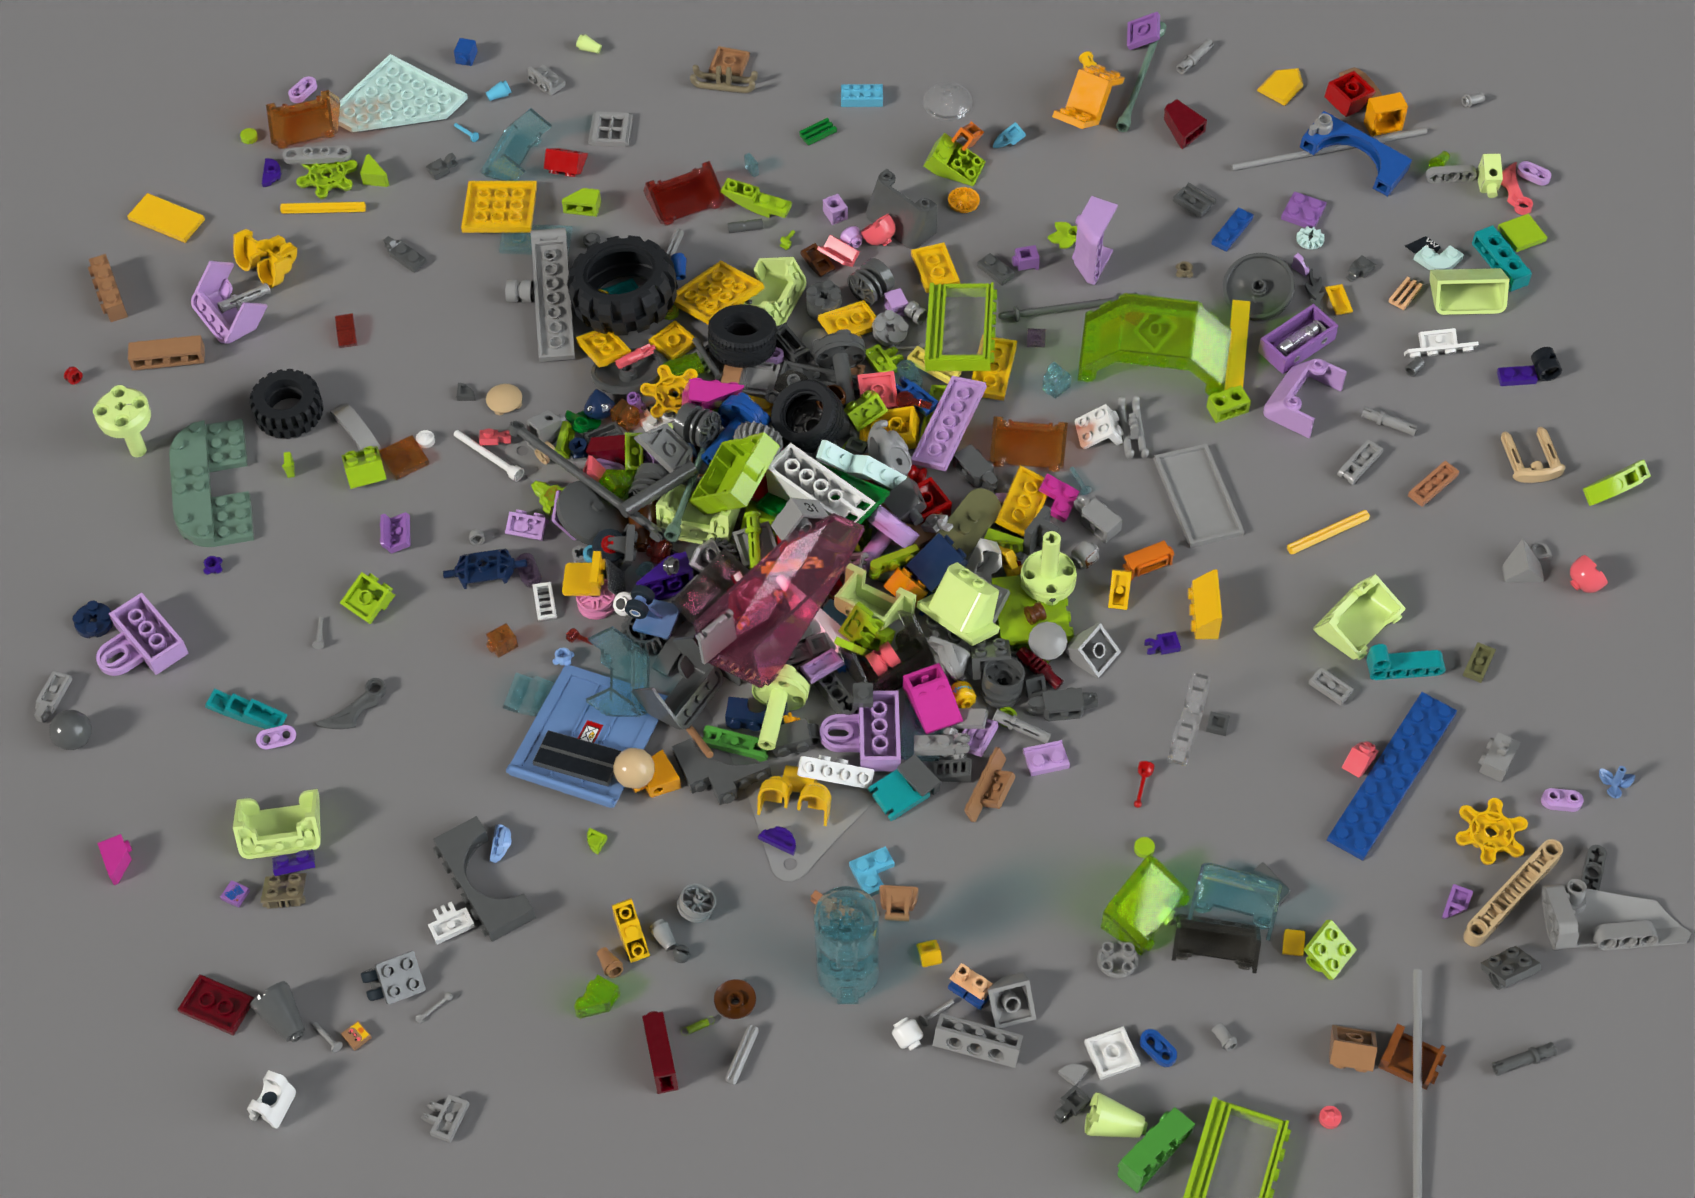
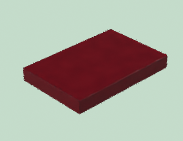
[177,974,254,1036]

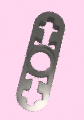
[1580,845,1607,891]

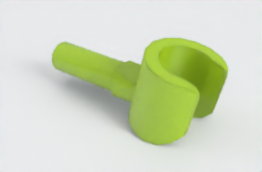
[780,230,795,250]

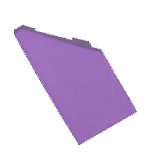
[1442,884,1473,919]

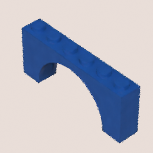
[1300,111,1412,197]

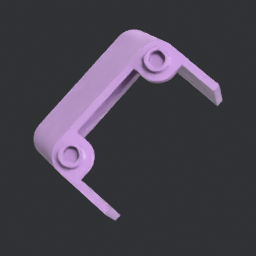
[1072,196,1118,285]
[191,261,268,344]
[1263,359,1347,438]

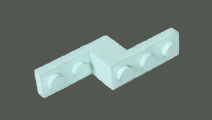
[816,440,907,491]

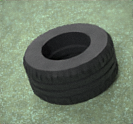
[708,304,777,368]

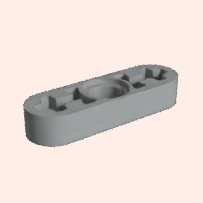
[1426,165,1477,184]

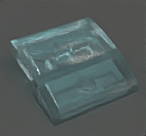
[502,672,554,716]

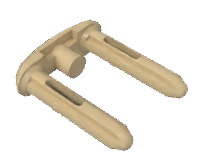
[1501,427,1565,483]

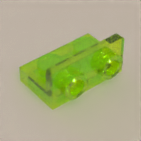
[663,352,705,376]

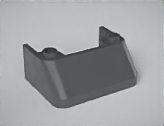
[631,636,724,730]

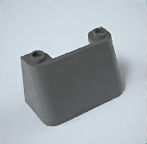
[866,169,937,249]

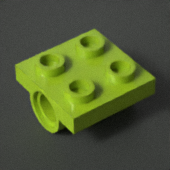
[1303,920,1357,980]

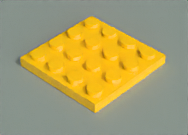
[461,181,537,233]
[674,260,765,324]

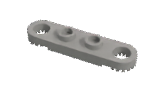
[283,145,352,165]

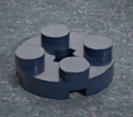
[72,600,113,638]

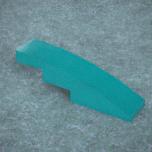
[205,688,288,729]

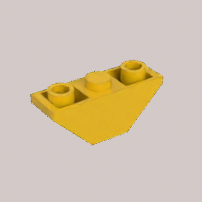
[611,898,650,963]

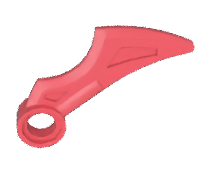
[1501,162,1533,215]

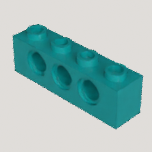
[1472,225,1532,292]

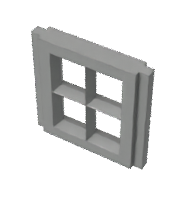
[588,111,633,147]

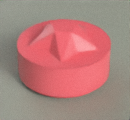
[1319,1106,1342,1129]

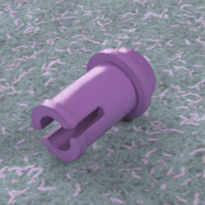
[627,392,647,413]

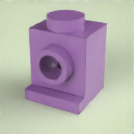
[1012,245,1040,271]

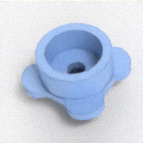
[552,648,574,666]

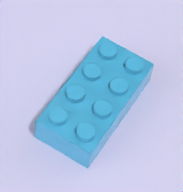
[841,84,883,107]

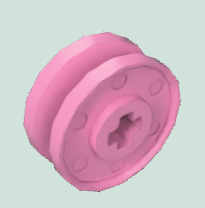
[576,578,616,620]

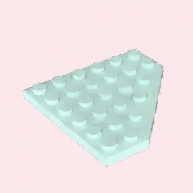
[326,54,468,132]

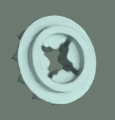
[1296,226,1324,250]

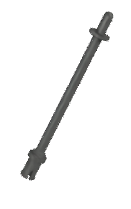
[998,292,1138,322]

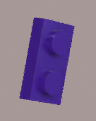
[1497,365,1538,386]
[272,849,315,876]

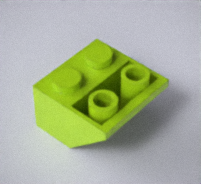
[341,446,387,489]

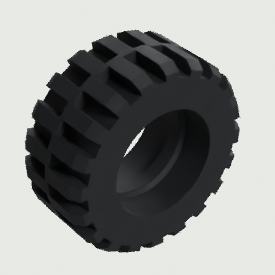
[250,369,323,439]

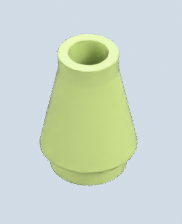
[576,34,602,54]

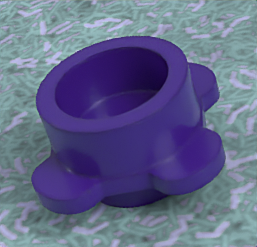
[203,556,223,575]

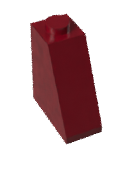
[1164,99,1207,149]
[586,435,646,472]

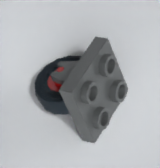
[592,524,638,571]

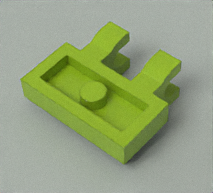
[838,602,885,648]

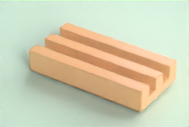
[1389,276,1423,310]

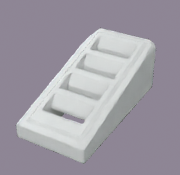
[532,582,557,621]

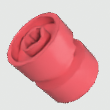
[865,641,901,677]

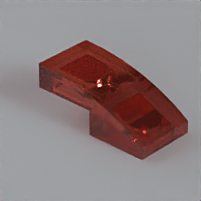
[335,313,358,348]

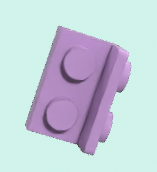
[505,510,549,541]

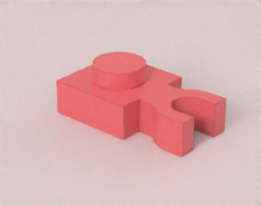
[479,428,511,446]

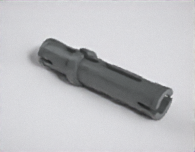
[1492,1042,1557,1076]

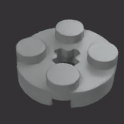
[872,310,908,346]

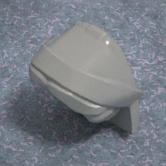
[928,636,971,680]

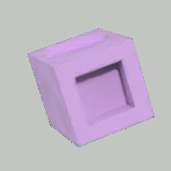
[823,194,848,225]
[884,288,908,317]

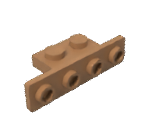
[964,747,1016,822]

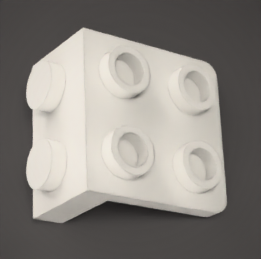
[1075,404,1123,449]

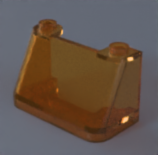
[266,90,340,149]
[990,416,1068,472]

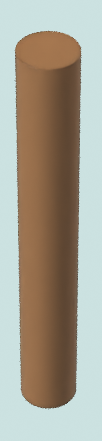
[686,724,714,758]

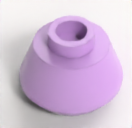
[840,226,863,248]

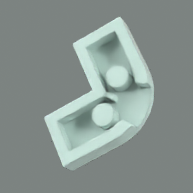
[1413,245,1464,270]

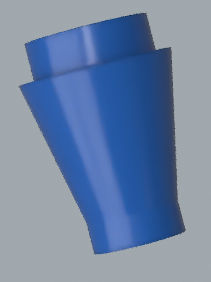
[671,253,687,280]

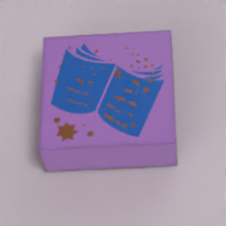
[220,880,250,908]

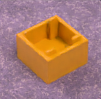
[1363,92,1408,137]

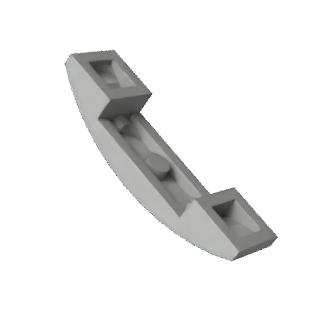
[330,403,383,453]

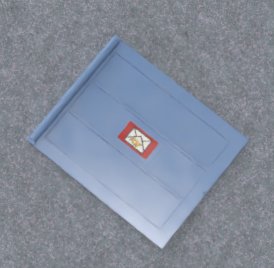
[506,665,668,808]

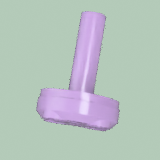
[855,505,919,574]

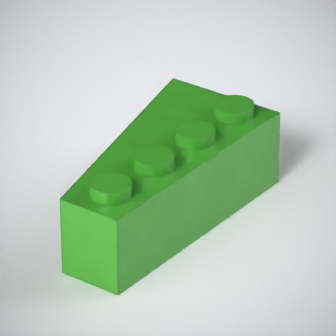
[1117,1107,1195,1193]

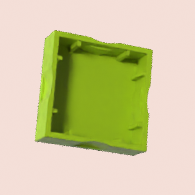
[688,432,780,515]

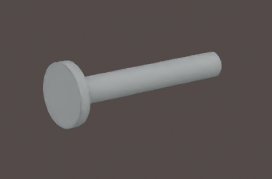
[312,617,324,649]
[919,999,954,1026]
[313,1022,343,1053]

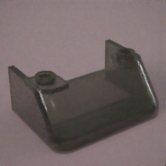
[838,610,934,691]
[1172,914,1261,973]

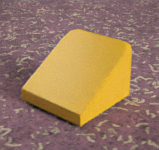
[1282,929,1306,957]
[916,940,942,967]

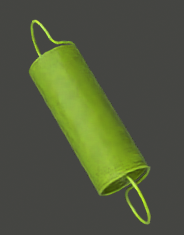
[681,1016,715,1036]

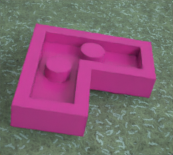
[1038,473,1080,522]

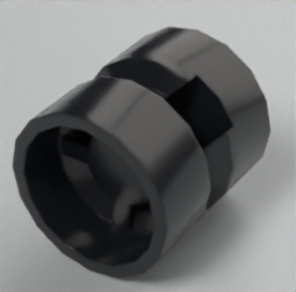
[1531,347,1562,381]

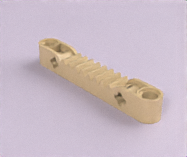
[1463,839,1563,947]

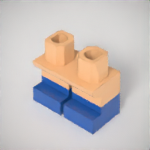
[948,963,993,1010]

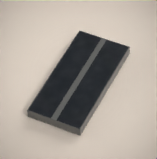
[533,730,621,787]

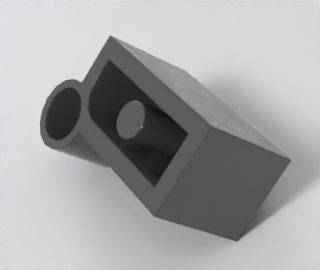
[773,718,821,757]

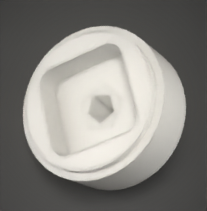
[416,430,435,449]

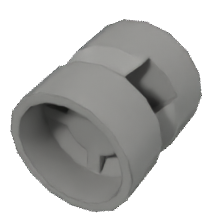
[505,279,534,303]

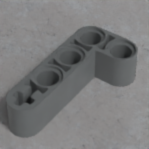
[795,657,857,715]

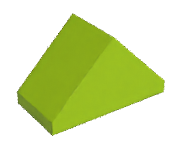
[360,154,389,187]

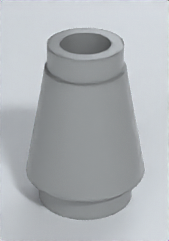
[649,919,677,951]

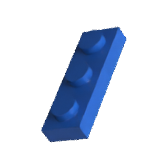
[1212,207,1254,252]

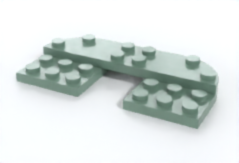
[169,419,254,547]

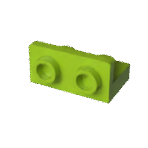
[844,390,888,432]

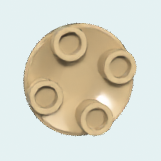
[486,384,522,415]

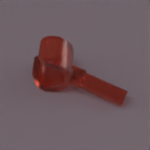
[566,628,593,645]

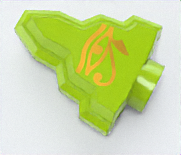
[531,480,566,516]

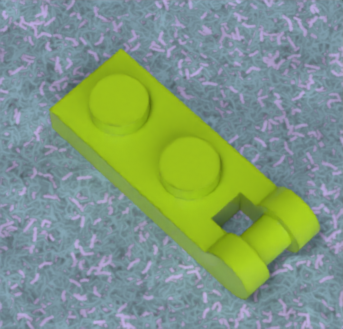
[869,544,920,579]

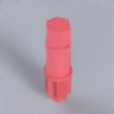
[615,343,656,369]

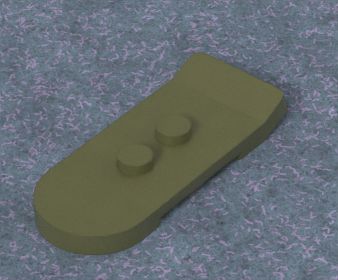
[935,488,1001,559]

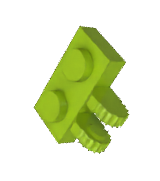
[865,344,904,374]

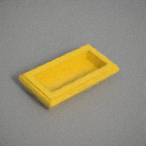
[1325,284,1353,316]

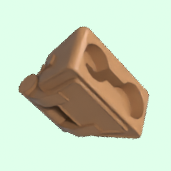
[879,885,918,921]

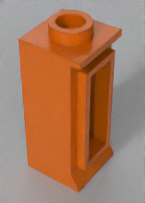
[951,121,984,151]
[1122,540,1174,581]

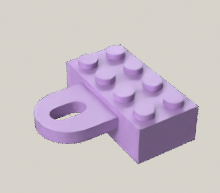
[96,592,189,676]
[820,691,901,772]

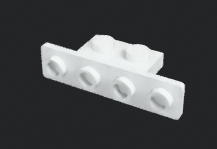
[1404,328,1479,358]
[797,755,874,789]

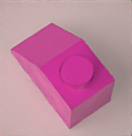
[97,834,133,885]

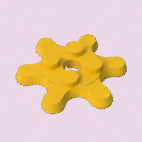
[640,365,698,419]
[1455,798,1528,865]

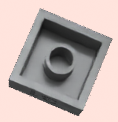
[771,498,829,544]

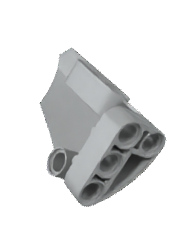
[1542,879,1692,950]

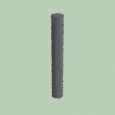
[692,337,722,380]

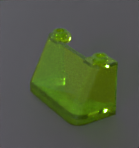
[1101,854,1191,956]

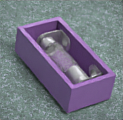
[1258,304,1338,374]

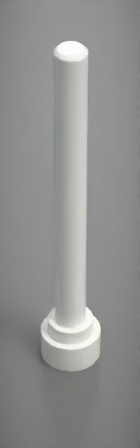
[454,430,524,482]

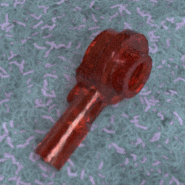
[896,391,932,410]

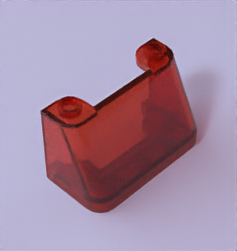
[643,161,725,226]

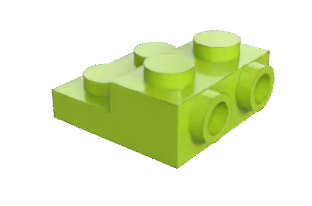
[340,572,395,624]

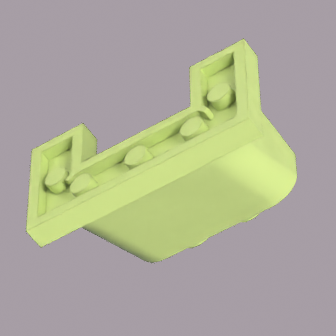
[916,562,1000,646]
[834,563,917,631]

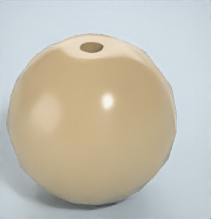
[613,748,655,789]

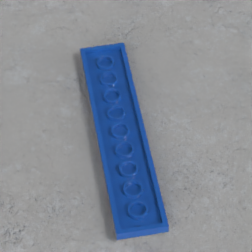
[1327,692,1457,861]

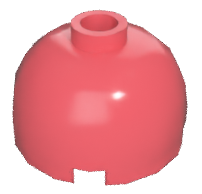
[861,214,896,246]
[1570,555,1608,593]

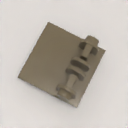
[260,873,307,909]

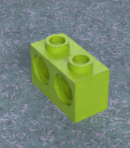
[1206,385,1251,423]

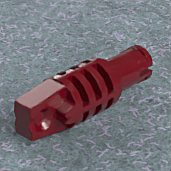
[1016,646,1064,690]

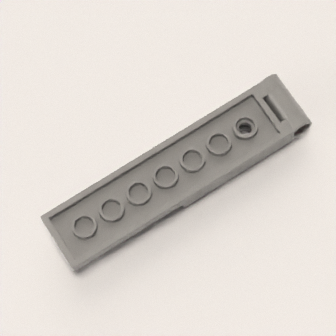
[531,228,575,362]

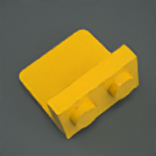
[562,551,606,596]

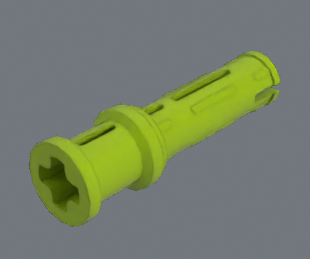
[744,511,762,571]

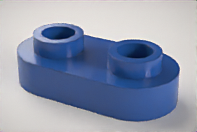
[1140,1029,1177,1067]

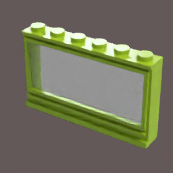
[924,282,997,371]
[1183,1096,1291,1198]

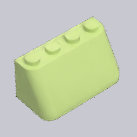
[1429,268,1509,315]

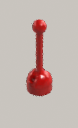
[1134,761,1155,808]

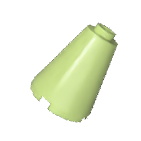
[1085,1092,1148,1138]

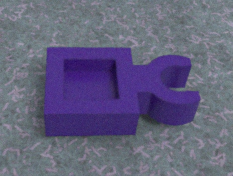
[1144,631,1181,655]

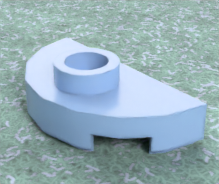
[490,824,512,863]

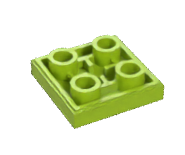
[1498,213,1547,252]

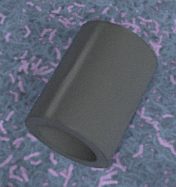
[1405,357,1425,377]

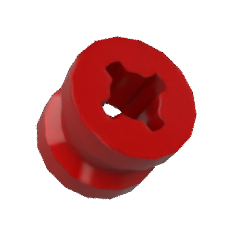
[908,464,927,484]

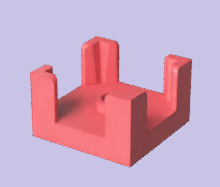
[857,371,899,409]

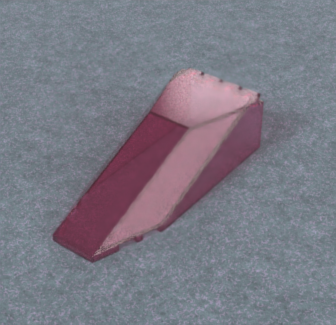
[693,513,865,688]

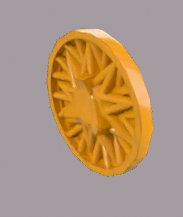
[948,187,980,213]

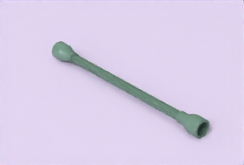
[1116,21,1167,132]
[664,421,722,542]

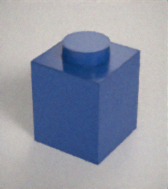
[454,38,478,66]

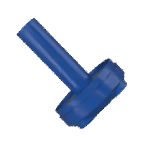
[701,392,771,466]

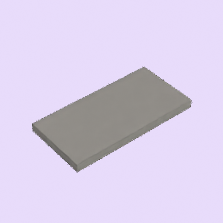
[1154,444,1244,548]

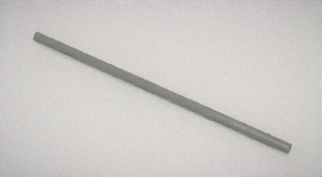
[1231,127,1427,171]
[1413,969,1422,1198]

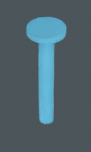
[454,123,479,142]

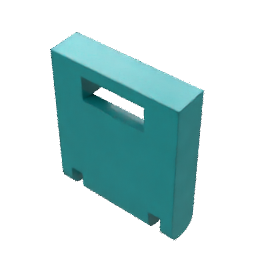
[868,769,930,821]

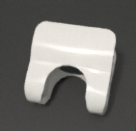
[247,1070,296,1129]

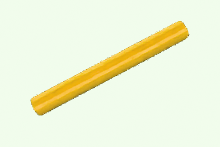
[280,202,366,214]
[1287,510,1370,554]

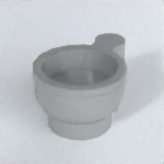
[1308,113,1333,136]

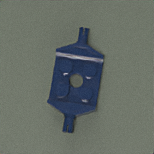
[443,548,527,589]

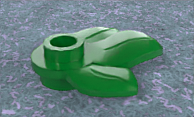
[565,410,601,433]

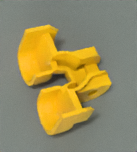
[233,229,297,288]
[757,765,831,826]

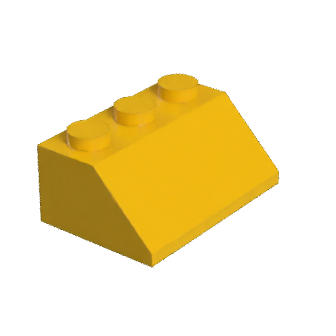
[1188,569,1222,639]

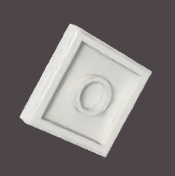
[1084,1026,1141,1080]

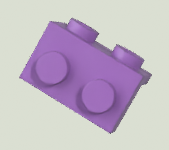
[380,512,410,554]

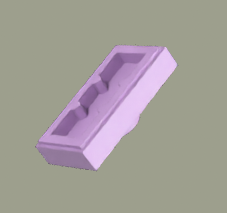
[800,648,844,684]

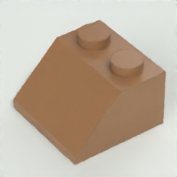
[1329,1025,1378,1072]

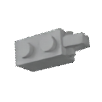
[1073,495,1122,544]

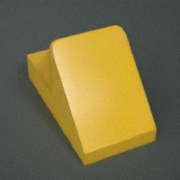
[1108,569,1132,610]

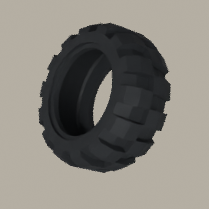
[567,235,678,336]

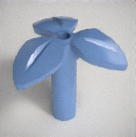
[1599,766,1635,799]

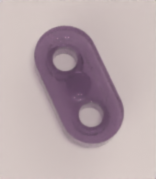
[516,553,542,588]

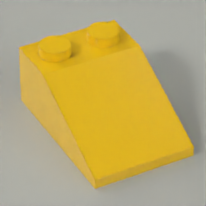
[859,406,920,449]

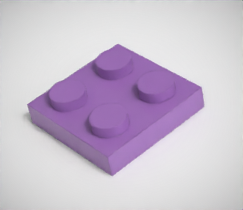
[1127,12,1160,50]
[1281,191,1327,228]

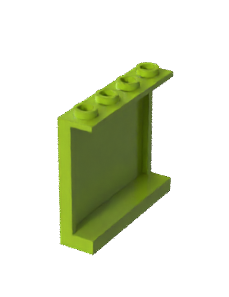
[991,575,1074,645]

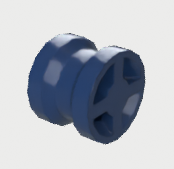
[569,437,589,459]

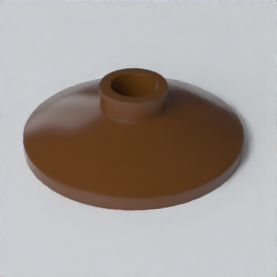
[714,979,756,1019]

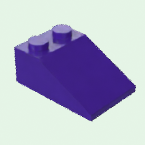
[636,551,693,601]

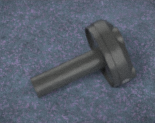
[813,329,866,409]

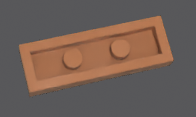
[1408,461,1460,507]

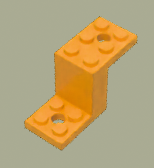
[1052,64,1125,129]

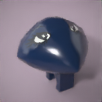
[584,389,617,420]

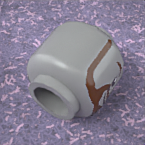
[1071,541,1099,569]

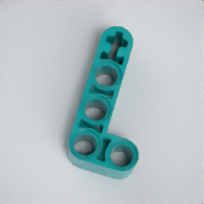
[1366,644,1446,680]

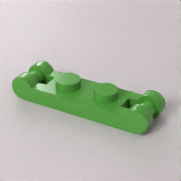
[702,725,770,762]

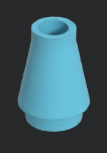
[485,80,512,101]

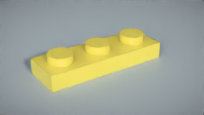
[907,346,962,384]

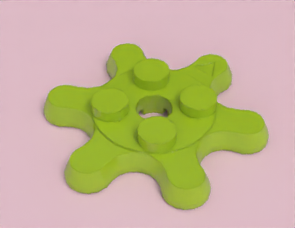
[296,160,358,199]

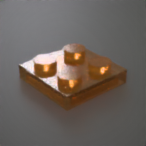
[379,435,429,480]

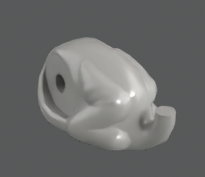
[867,420,912,476]

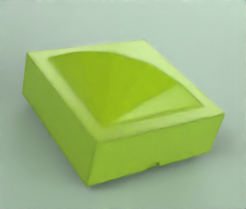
[282,452,295,478]

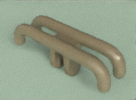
[690,65,758,93]

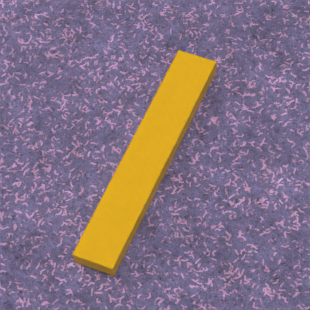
[1224,300,1251,391]

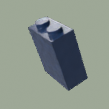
[907,533,969,593]

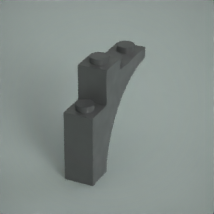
[672,739,772,805]

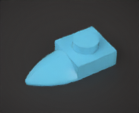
[992,122,1026,148]

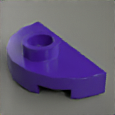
[262,158,282,187]
[758,826,796,856]

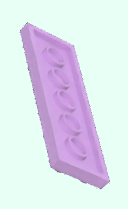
[911,376,987,471]

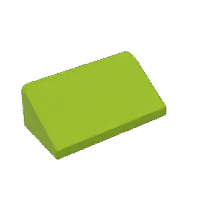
[625,432,643,471]

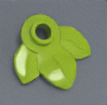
[1047,222,1077,249]

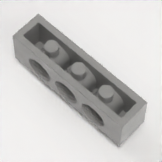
[932,1013,1024,1068]

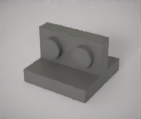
[1023,505,1059,556]

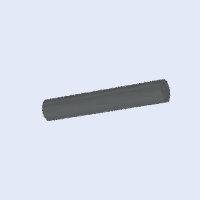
[618,461,698,518]

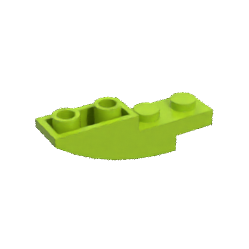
[721,178,792,218]
[1583,459,1651,506]

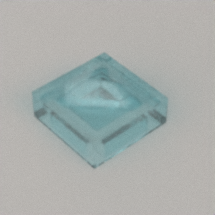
[744,153,759,177]

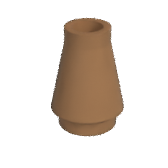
[597,947,623,978]

